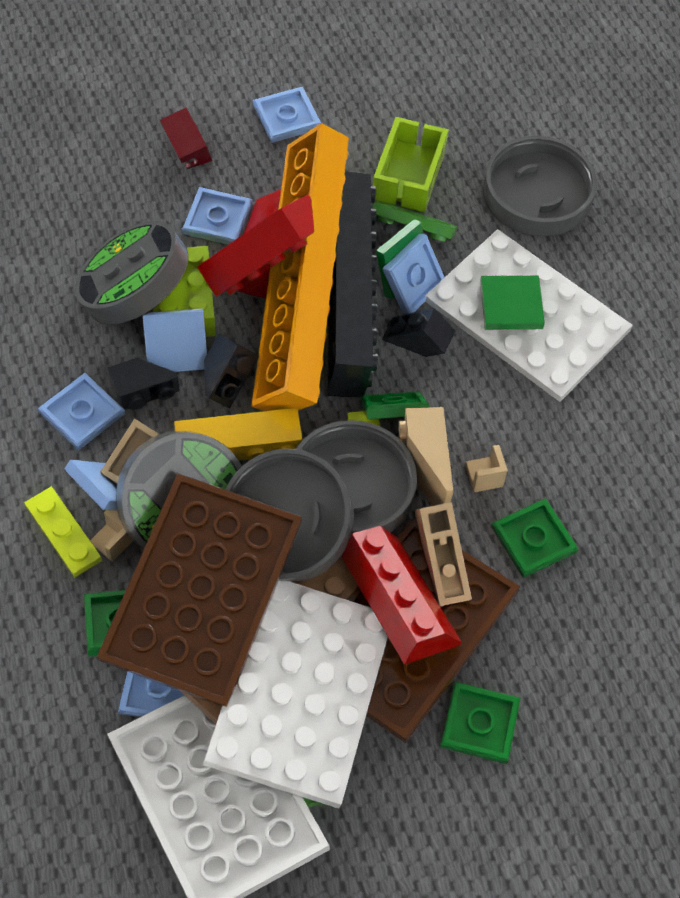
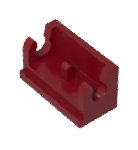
[160,107,213,169]

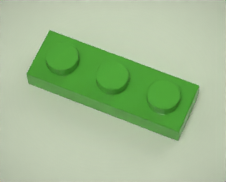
[372,201,458,242]

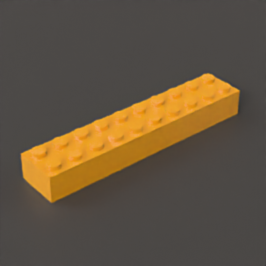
[251,123,349,411]

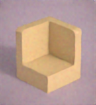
[465,445,508,493]
[90,510,133,562]

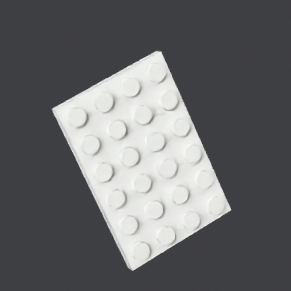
[425,229,633,402]
[203,581,388,809]
[107,696,330,898]

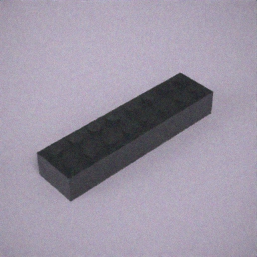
[328,171,378,397]

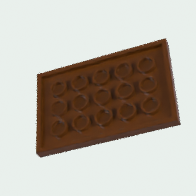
[97,473,302,707]
[347,519,520,743]

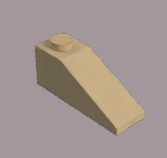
[415,502,472,606]

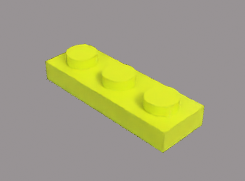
[24,486,102,578]

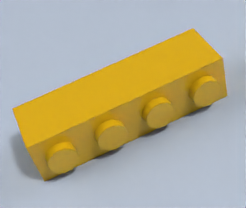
[174,408,303,461]

